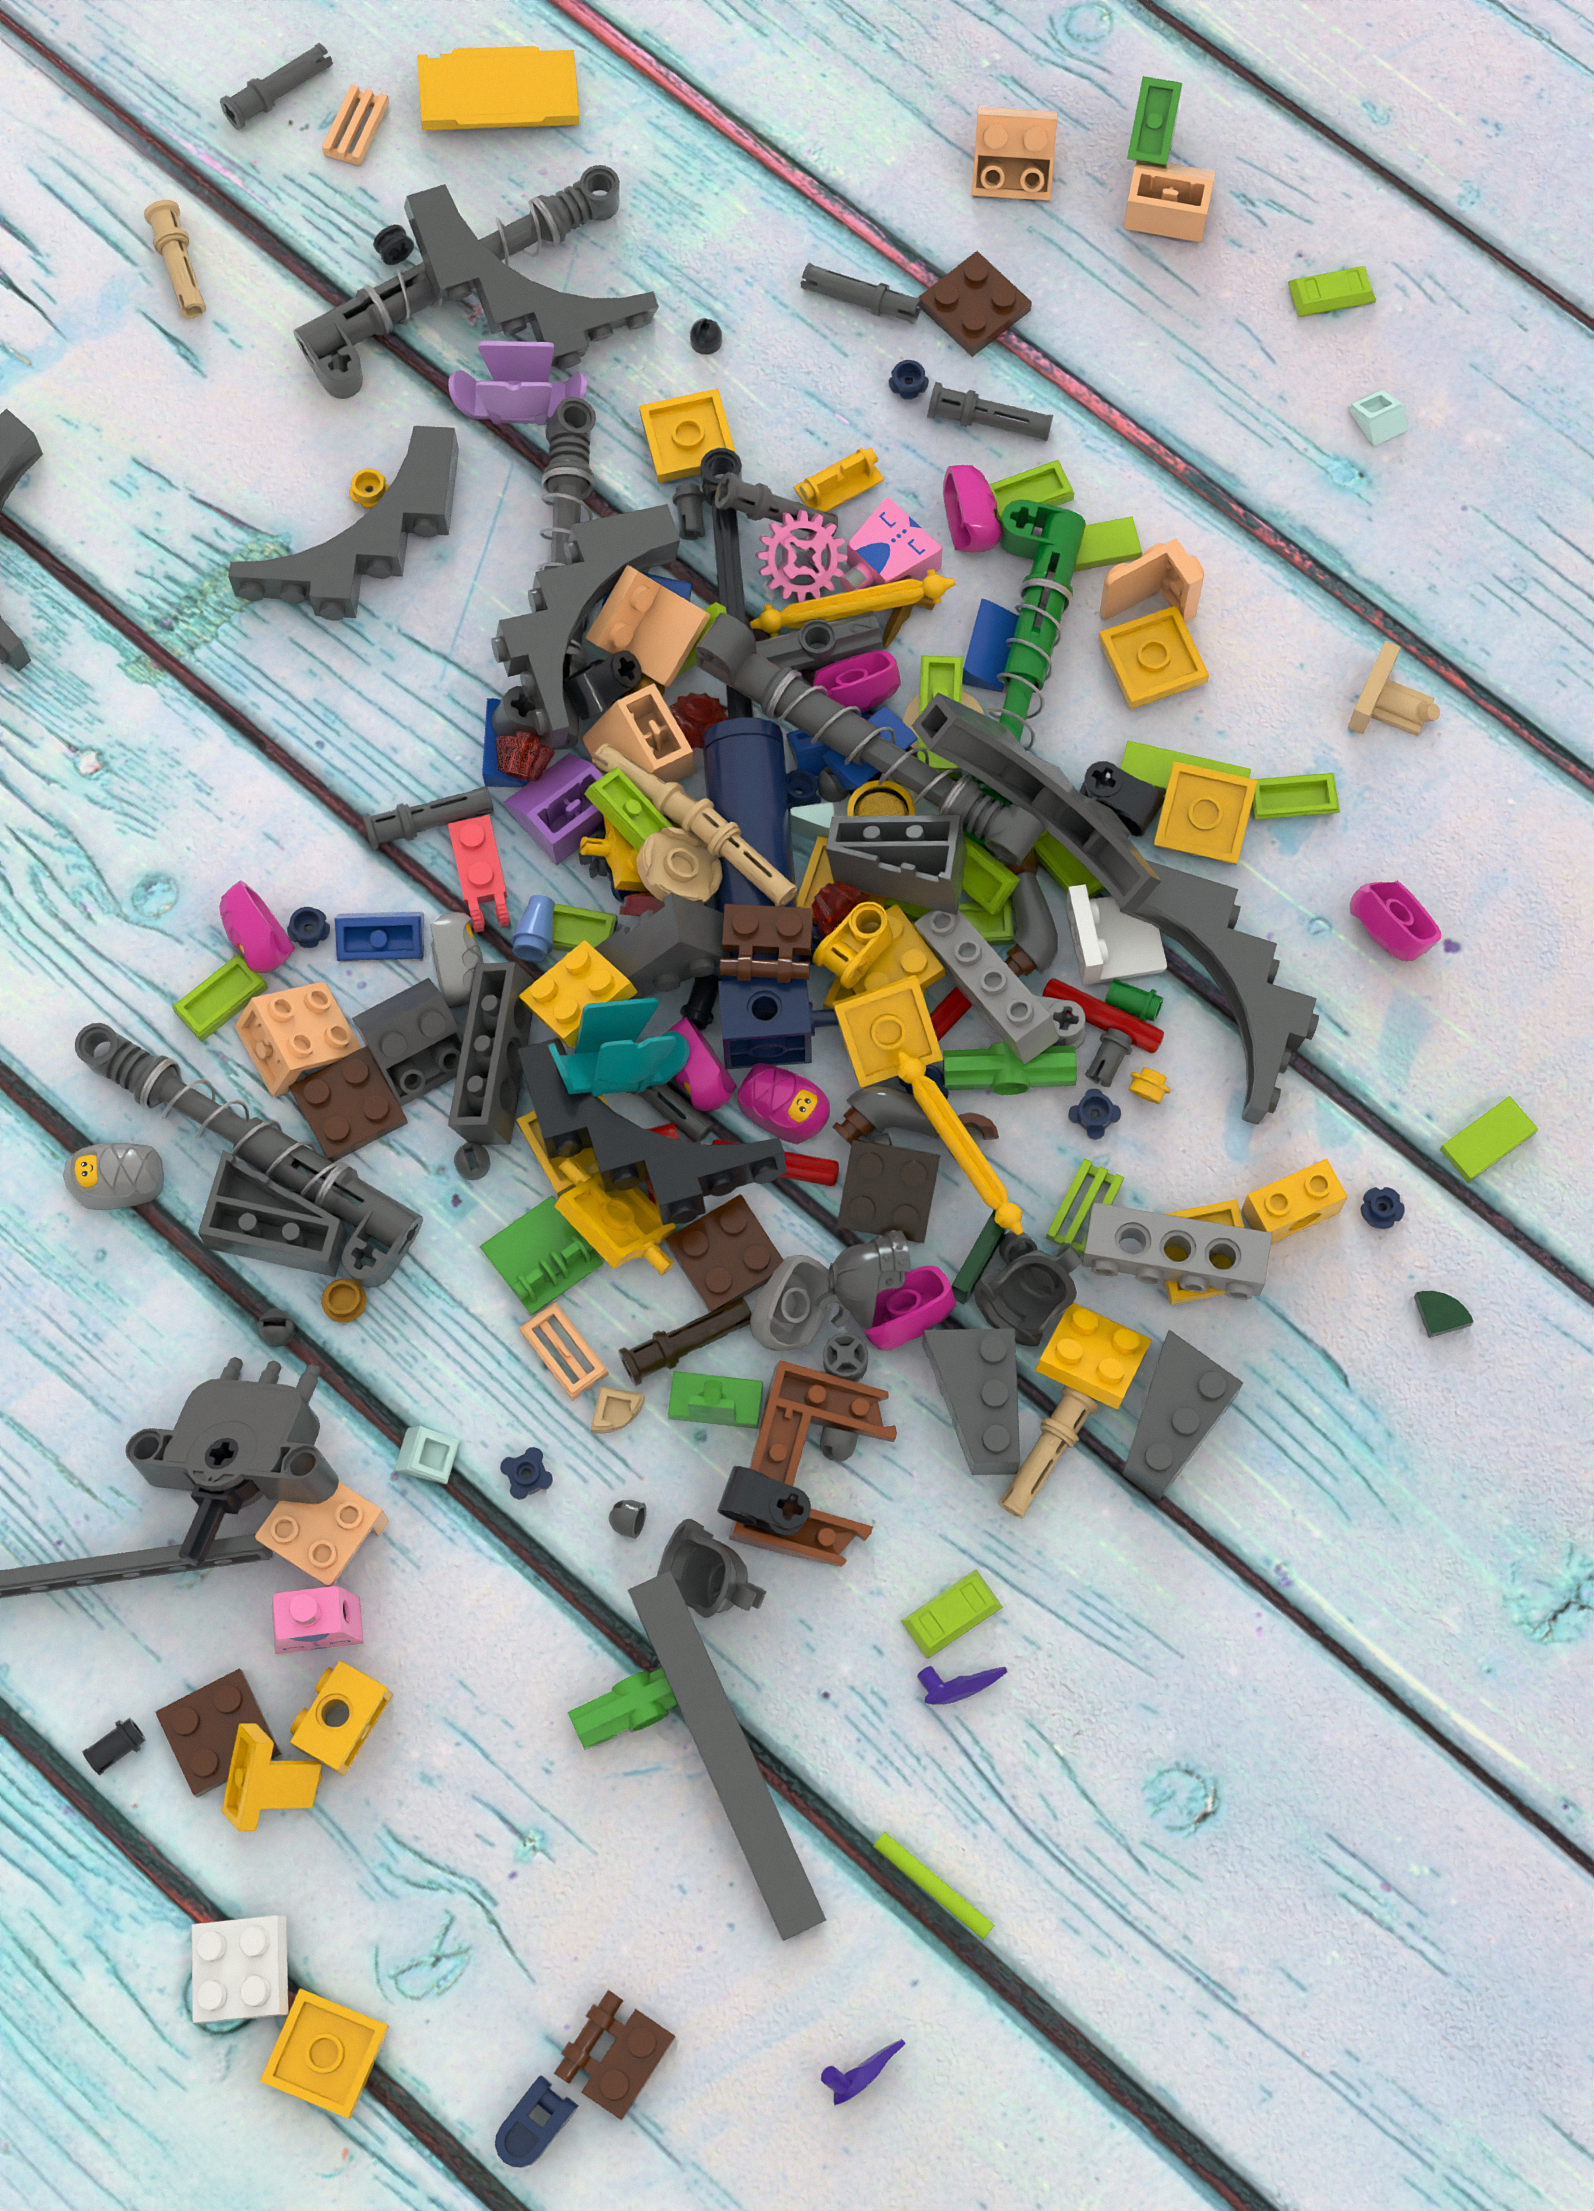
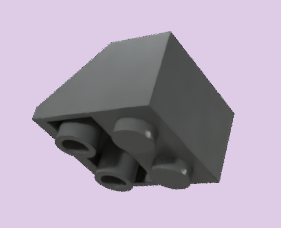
[352,978,463,1107]

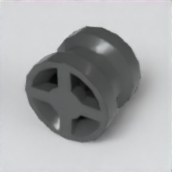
[823,1333,868,1382]

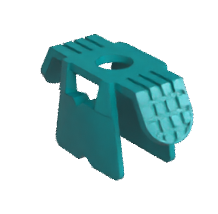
[548,998,690,1096]

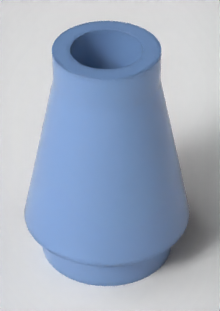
[510,895,555,962]

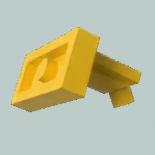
[221,1723,322,1832]

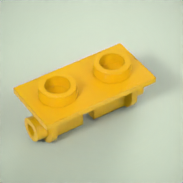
[793,448,884,513]

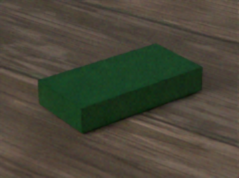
[951,1210,1007,1304]

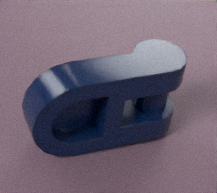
[495,2075,579,2168]

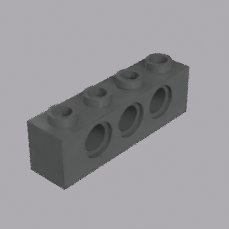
[448,962,535,1145]

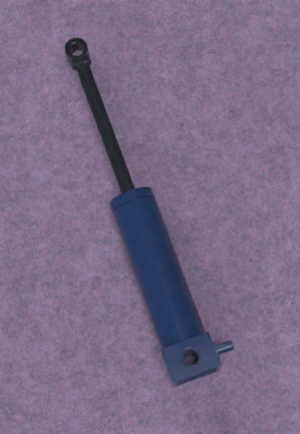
[700,448,839,1070]

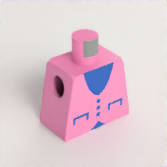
[840,497,943,592]
[272,1586,363,1654]

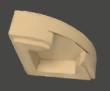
[591,1386,645,1434]

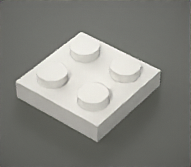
[192,1915,288,2024]

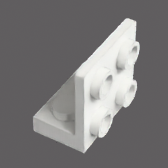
[1065,884,1167,986]

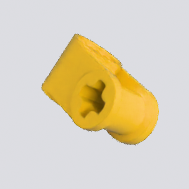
[812,902,892,989]

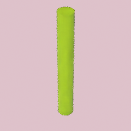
[873,1832,995,1940]

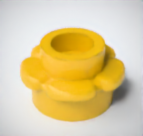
[349,468,389,508]
[1128,1067,1171,1104]

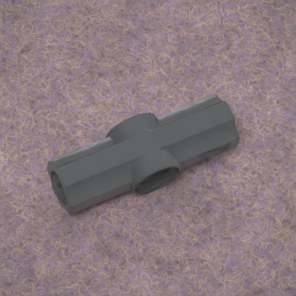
[756,611,883,672]

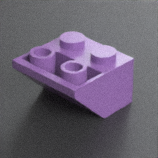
[503,753,605,866]

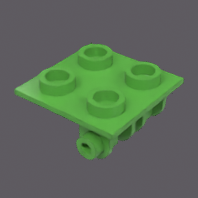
[480,1195,604,1316]

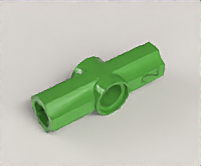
[942,1041,1077,1095]
[568,1668,678,1750]

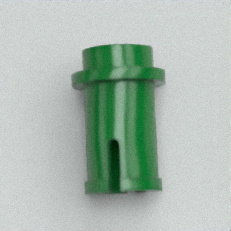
[1105,978,1163,1022]

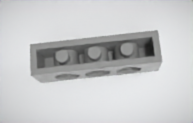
[914,909,1059,1065]
[1082,1202,1272,1300]

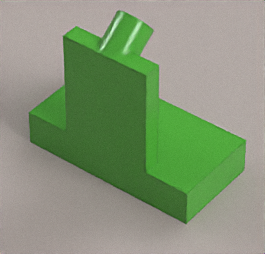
[1127,76,1182,166]
[668,1371,763,1429]

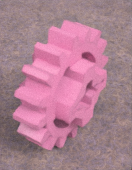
[755,510,847,602]

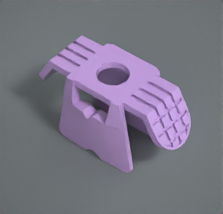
[448,341,587,425]

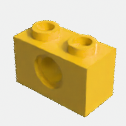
[1241,1158,1348,1244]
[290,1660,393,1776]

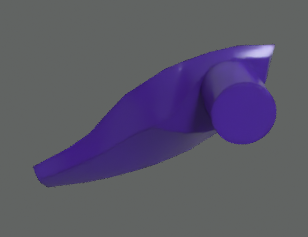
[917,1666,1007,1705]
[821,2039,906,2105]

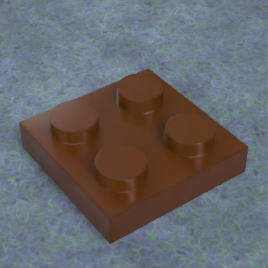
[918,251,1032,357]
[288,1046,408,1162]
[665,1194,784,1313]
[155,1668,282,1798]

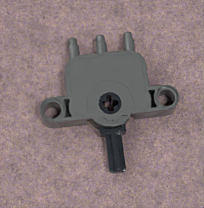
[125,1357,339,1566]

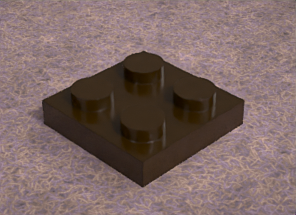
[837,1138,941,1243]

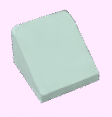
[1348,390,1408,446]
[790,802,835,841]
[395,1426,460,1484]

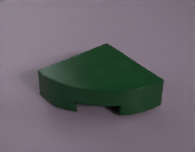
[1414,1291,1474,1338]

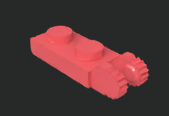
[448,815,511,933]

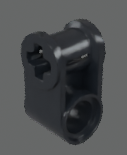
[563,650,641,720]
[1079,761,1165,837]
[717,1466,811,1536]

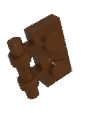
[720,904,813,983]
[554,1990,676,2121]

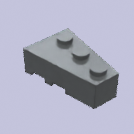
[826,815,967,915]
[594,893,731,1000]
[198,1150,347,1277]
[922,1328,1020,1475]
[1122,1330,1243,1502]

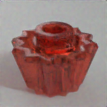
[670,692,728,749]
[496,731,555,782]
[811,881,869,938]

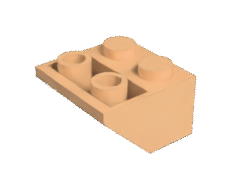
[971,106,1057,201]
[1123,161,1216,242]
[581,683,695,783]

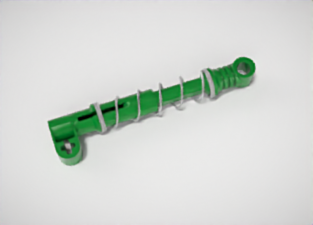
[963,499,1086,857]

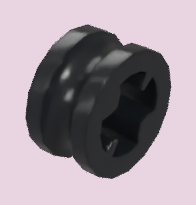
[373,224,414,265]

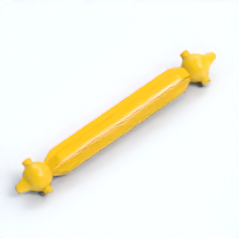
[750,569,955,638]
[897,1051,1024,1236]

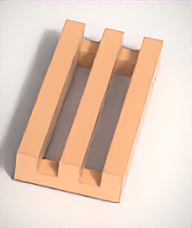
[322,84,389,166]
[519,1302,609,1401]

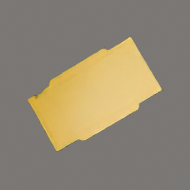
[417,46,579,130]

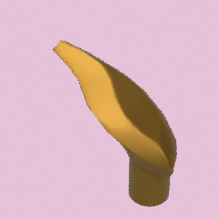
[882,579,935,649]

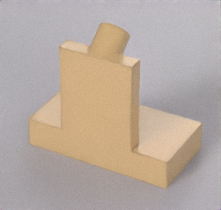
[1348,640,1440,736]

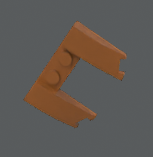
[728,1360,897,1567]

